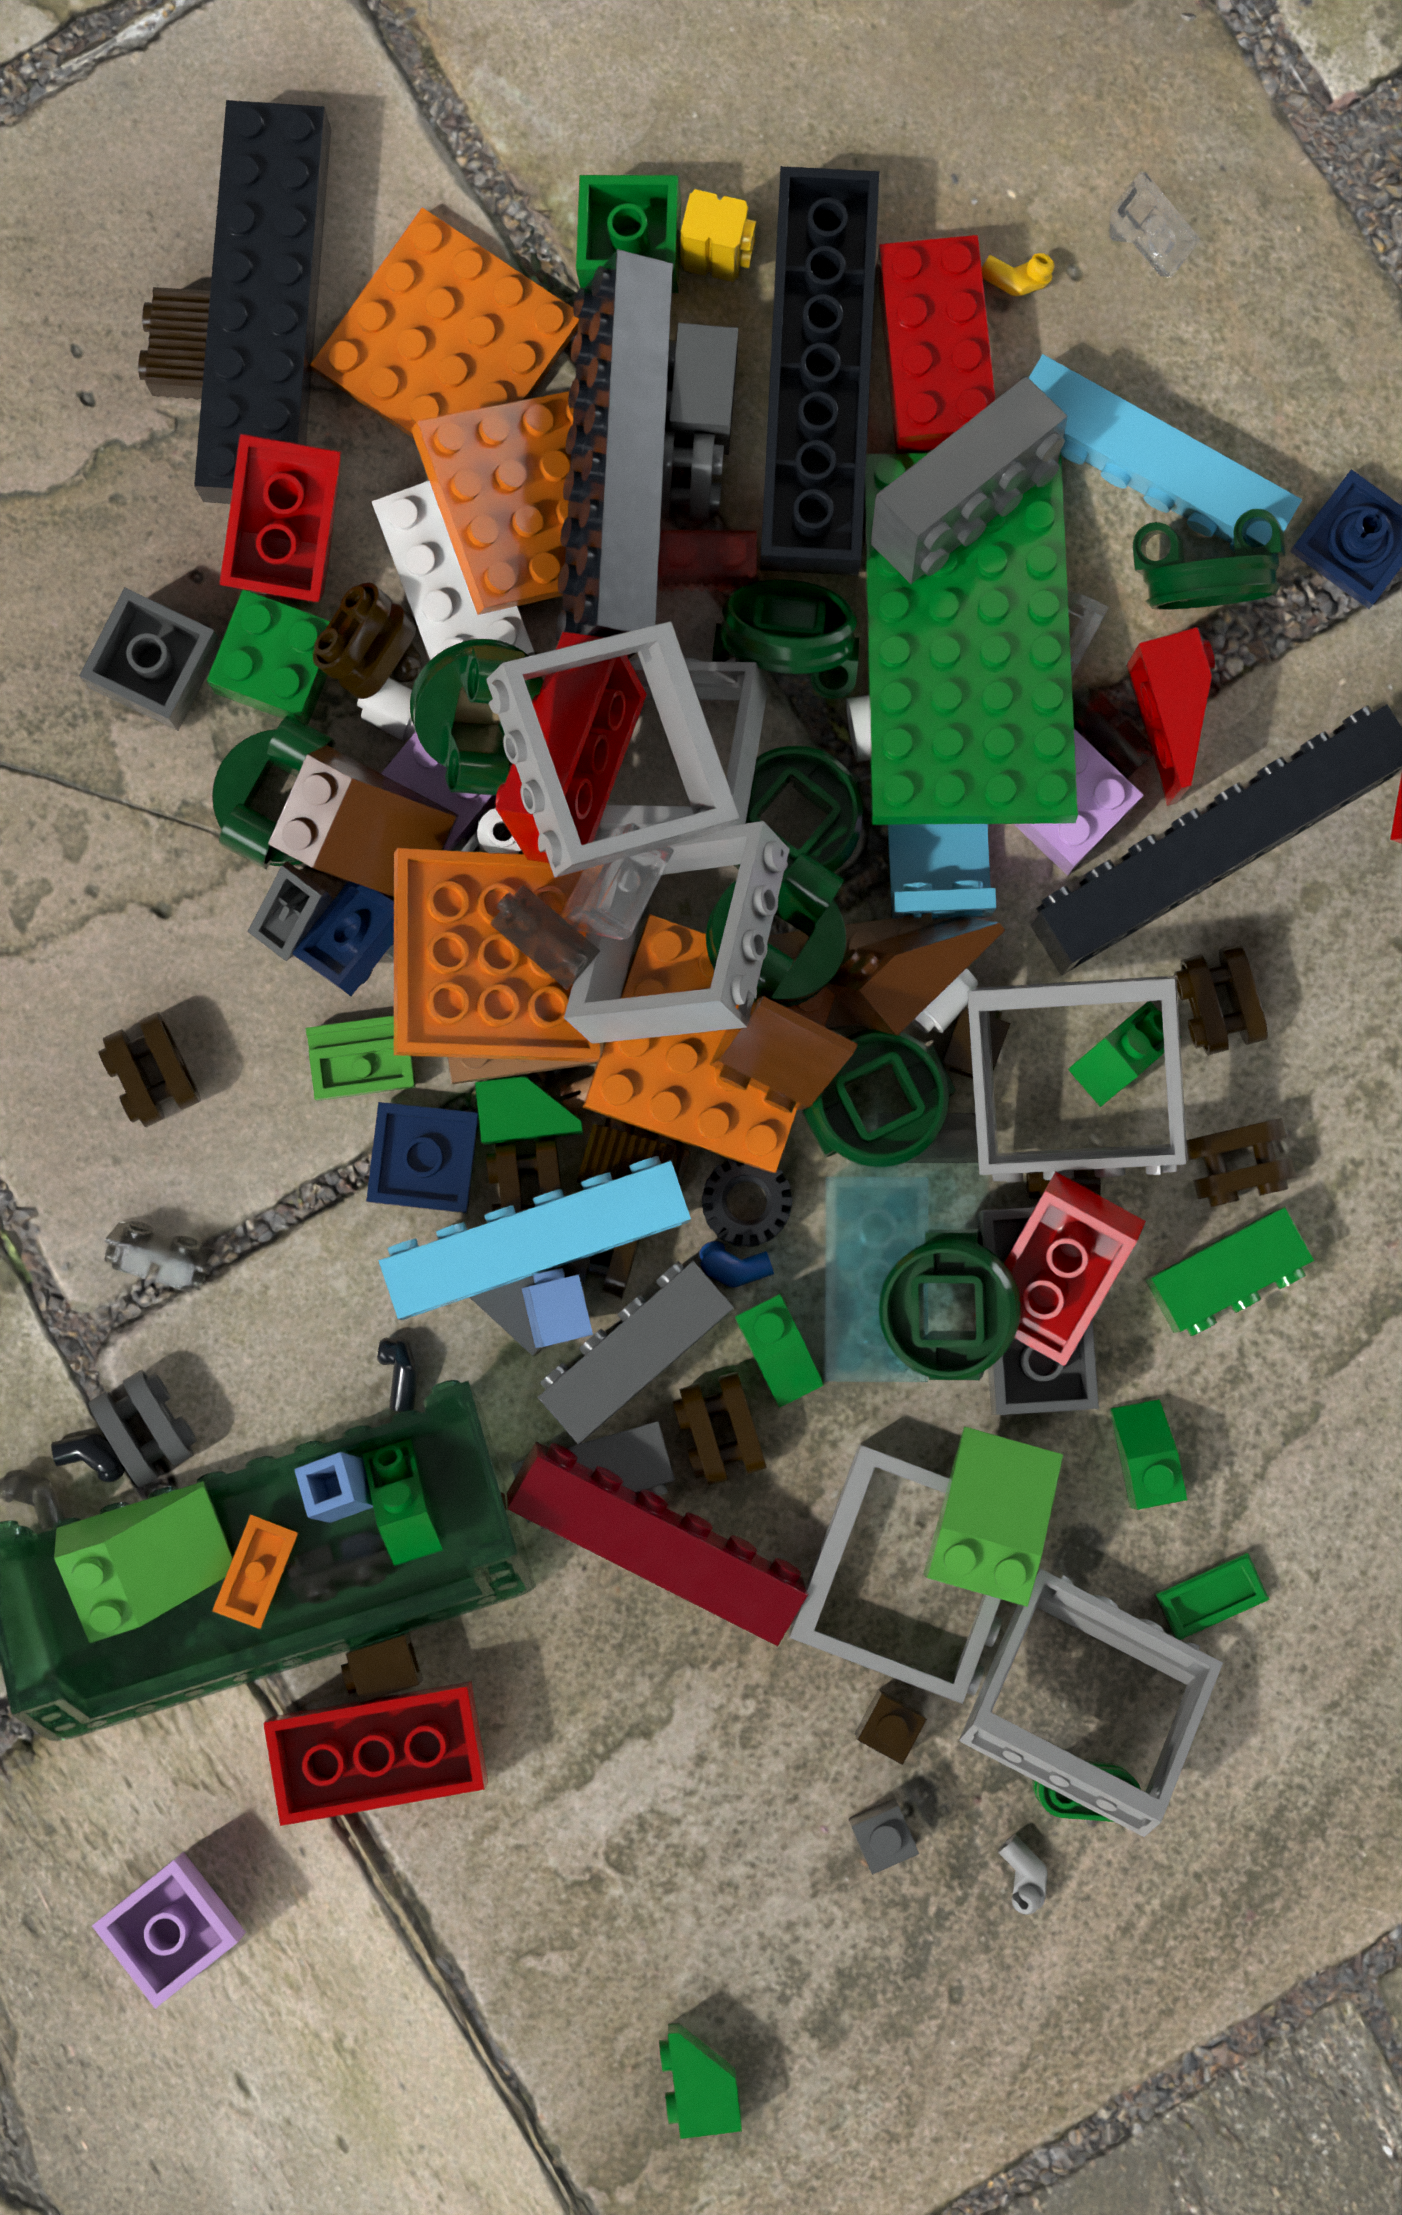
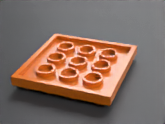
[310,207,579,439]
[411,391,659,615]
[394,848,600,1062]
[583,914,835,1173]

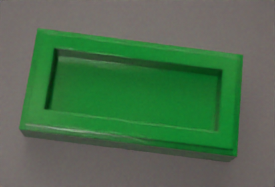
[1154,1552,1270,1640]

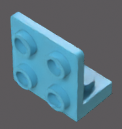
[888,824,996,919]

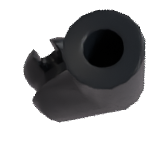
[377,1337,418,1412]
[51,1433,125,1483]

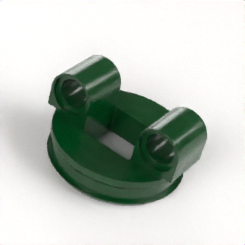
[1133,509,1286,610]
[712,579,860,699]
[410,639,544,796]
[212,715,336,870]
[733,745,863,872]
[706,852,846,1007]
[802,1029,956,1168]
[879,1229,1021,1381]

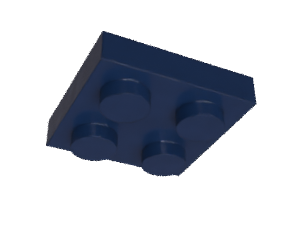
[292,881,394,996]
[366,1102,479,1214]

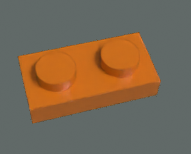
[212,1515,299,1629]

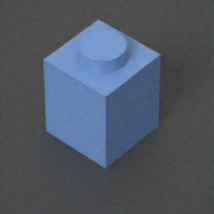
[521,1268,593,1348]
[294,1452,373,1523]

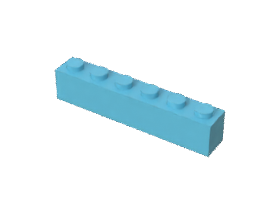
[1029,354,1302,553]
[378,1156,691,1320]

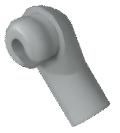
[998,1834,1048,1915]

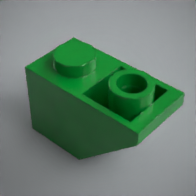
[1068,1001,1182,1107]
[362,1438,443,1566]
[659,2023,742,2139]

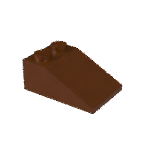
[268,745,459,897]
[826,916,1005,1036]
[710,996,858,1113]

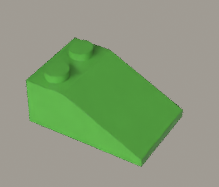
[923,1426,1063,1607]
[54,1481,233,1643]

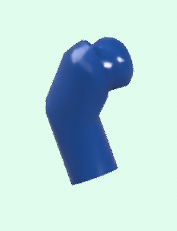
[699,1241,774,1288]

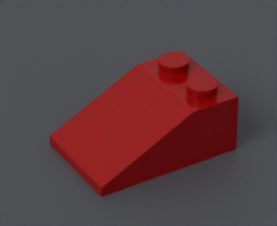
[219,434,342,602]
[1126,627,1215,806]
[975,1171,1146,1366]

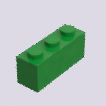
[1145,1207,1314,1337]

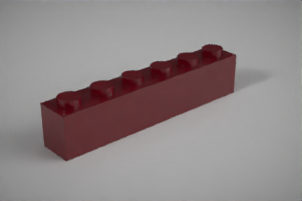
[506,1441,808,1647]

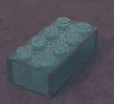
[823,1177,928,1382]

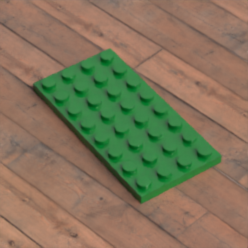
[864,453,1078,825]

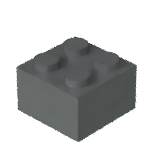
[665,323,738,455]
[79,587,222,731]

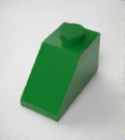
[475,1075,584,1146]
[734,1294,824,1408]
[1110,1399,1188,1510]

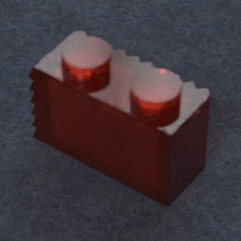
[657,530,757,593]

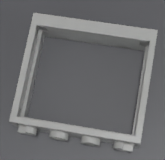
[486,622,740,878]
[593,657,768,842]
[564,821,789,1044]
[967,975,1188,1182]
[788,1444,1002,1704]
[959,1568,1223,1837]

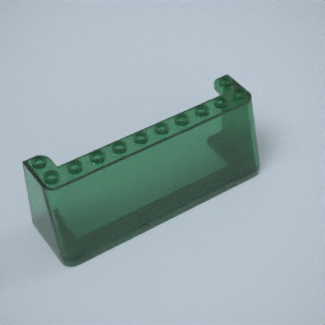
[0,1380,536,1741]

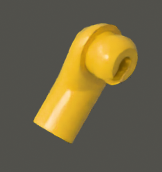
[982,253,1054,297]

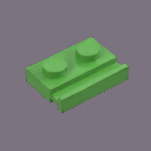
[305,1016,416,1101]

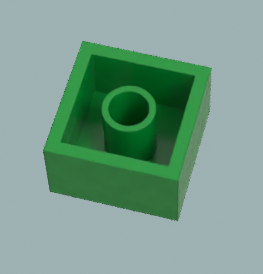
[576,175,682,293]
[207,589,330,725]

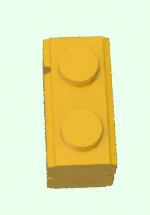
[681,189,757,282]

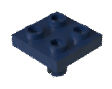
[1290,469,1402,609]

